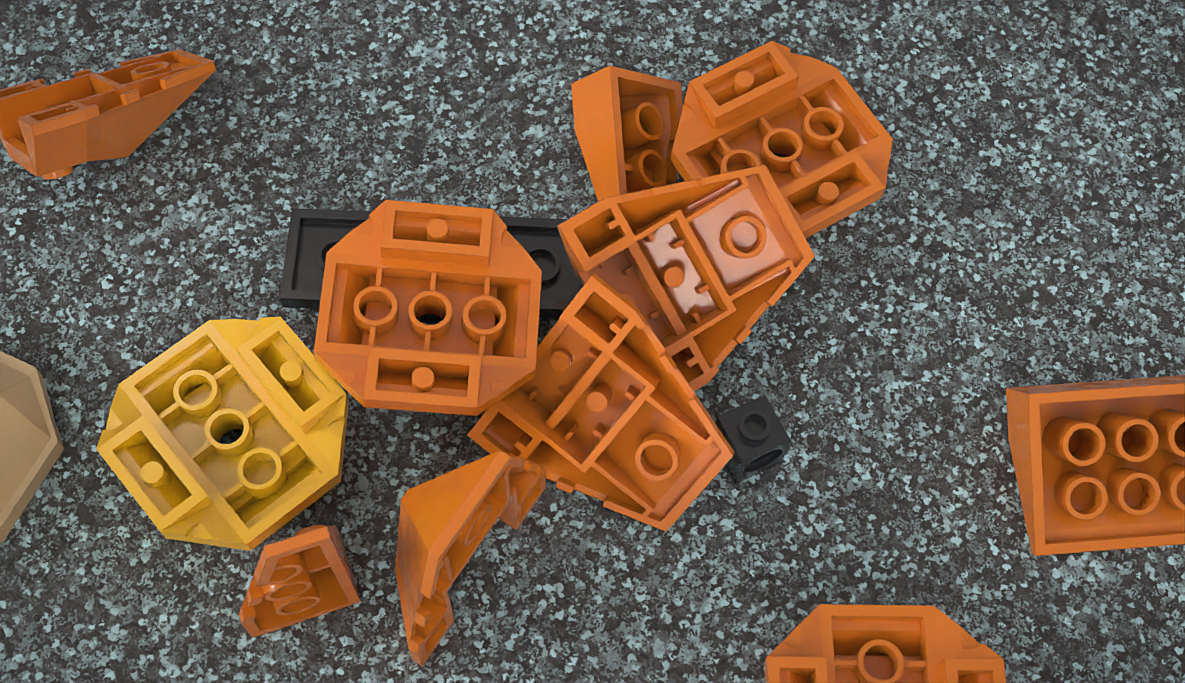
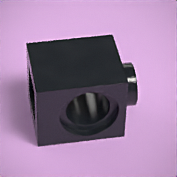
[715,395,791,484]

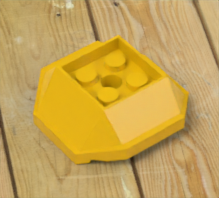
[96,317,349,551]

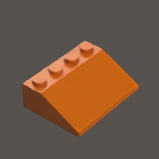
[1006,375,1185,556]

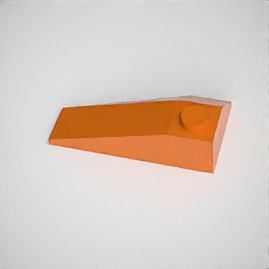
[571,66,683,201]
[239,525,361,638]

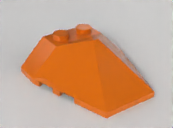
[0,49,216,180]
[557,165,815,391]
[467,274,734,532]
[395,450,546,667]

